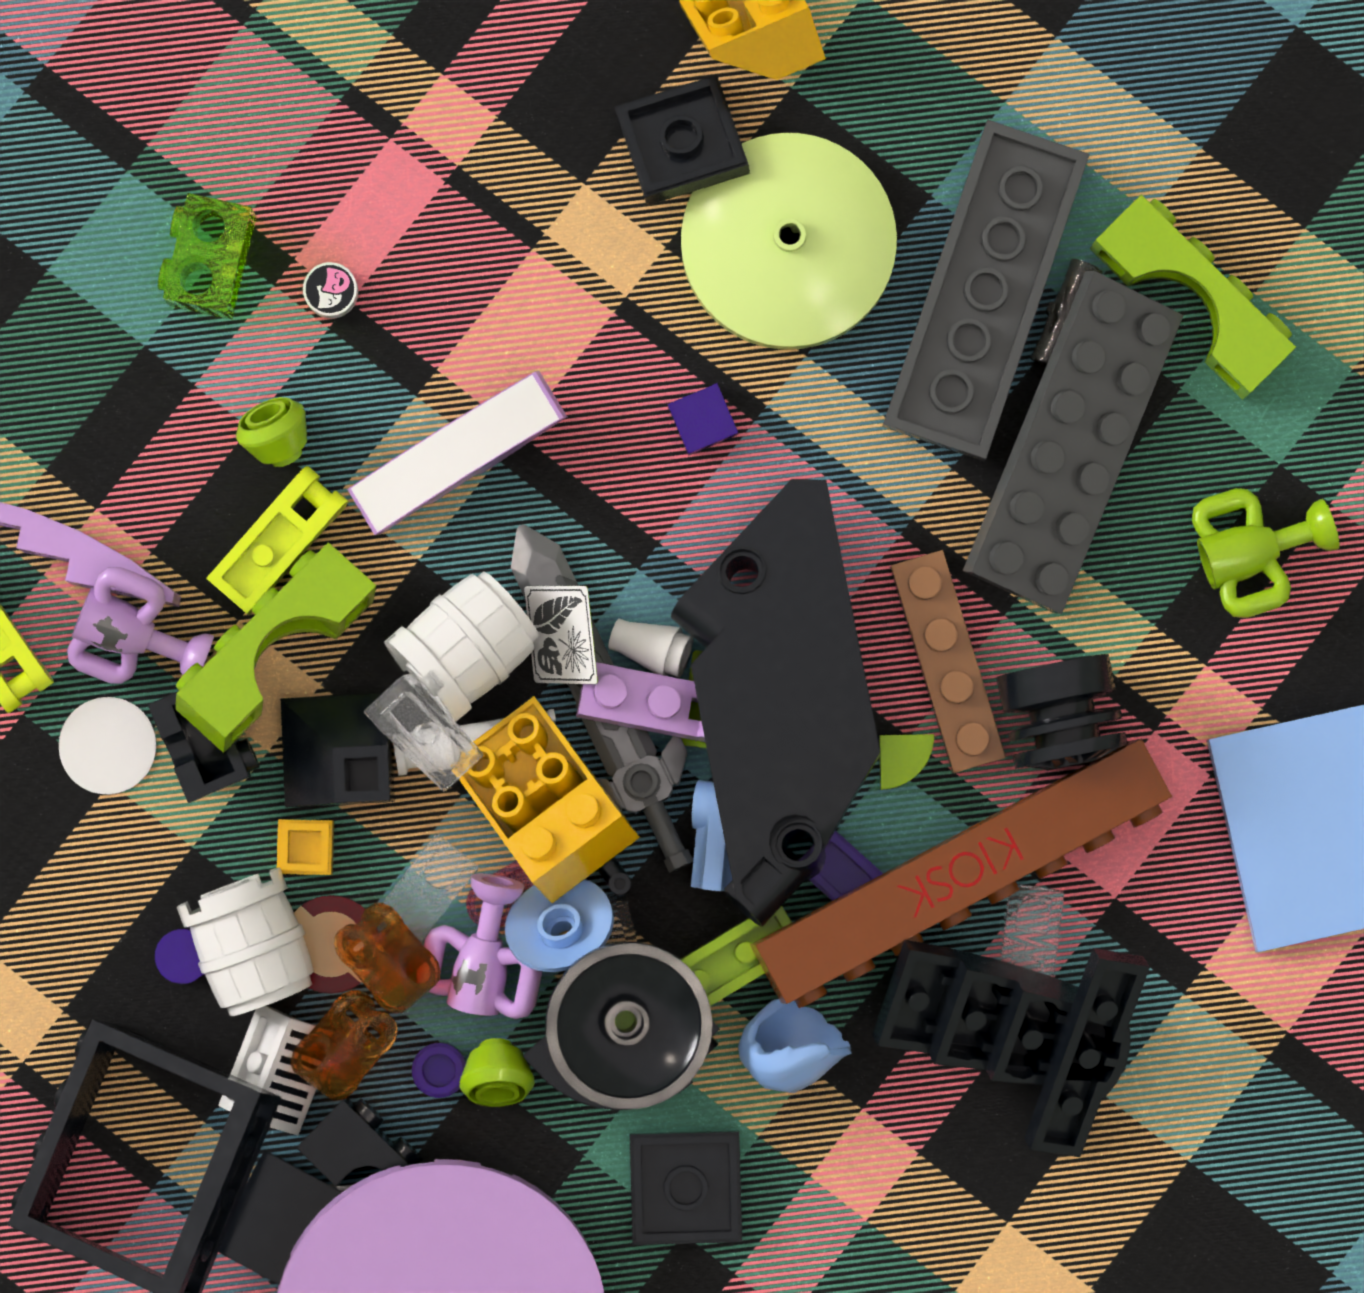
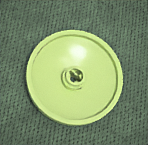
[681,133,897,350]

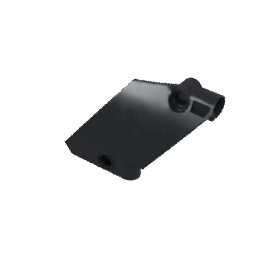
[671,479,881,927]

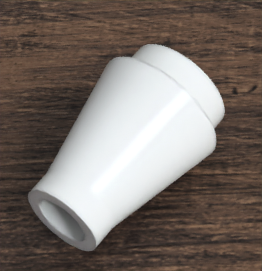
[608,618,693,678]

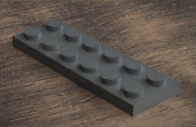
[882,119,1090,461]
[963,271,1184,614]

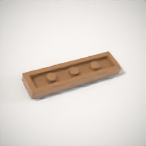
[890,550,1006,774]

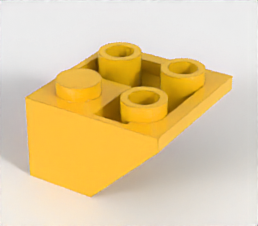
[679,0,826,80]

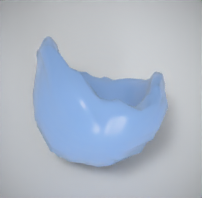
[738,999,852,1093]

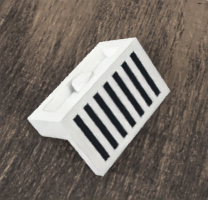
[218,1006,338,1136]

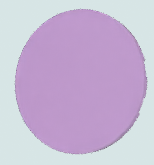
[277,1159,604,1293]

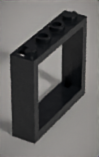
[8,1019,282,1293]

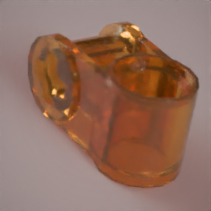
[334,903,441,1013]
[291,990,398,1101]

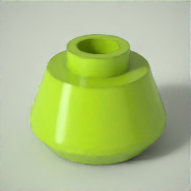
[236,397,307,467]
[459,1038,535,1107]

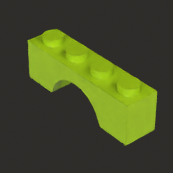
[1090,194,1296,400]
[175,542,377,753]

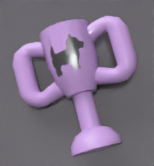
[67,567,214,684]
[419,873,542,1019]

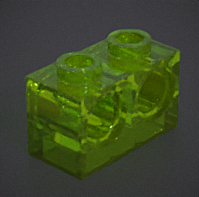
[158,193,257,320]

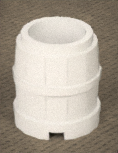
[384,571,539,723]
[177,867,314,1016]

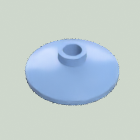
[505,879,614,972]

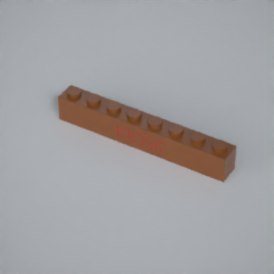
[750,738,1172,1008]

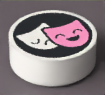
[303,262,358,319]

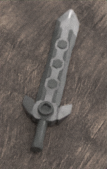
[511,525,693,873]

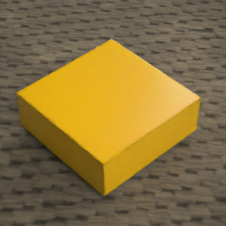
[277,819,334,875]

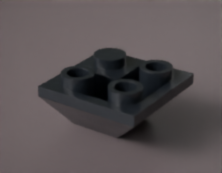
[280,693,395,808]

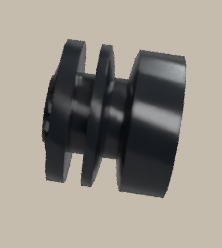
[996,654,1128,771]

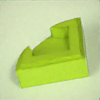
[879,734,934,790]

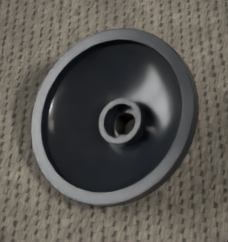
[545,942,712,1109]

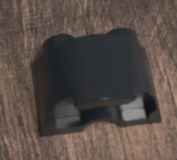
[148,692,260,803]

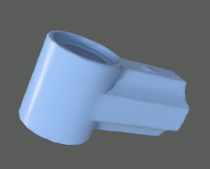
[691,780,733,891]

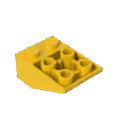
[447,696,640,903]

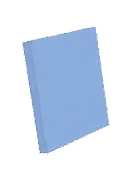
[1206,705,1364,952]

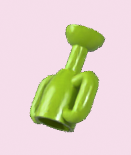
[1192,488,1340,618]

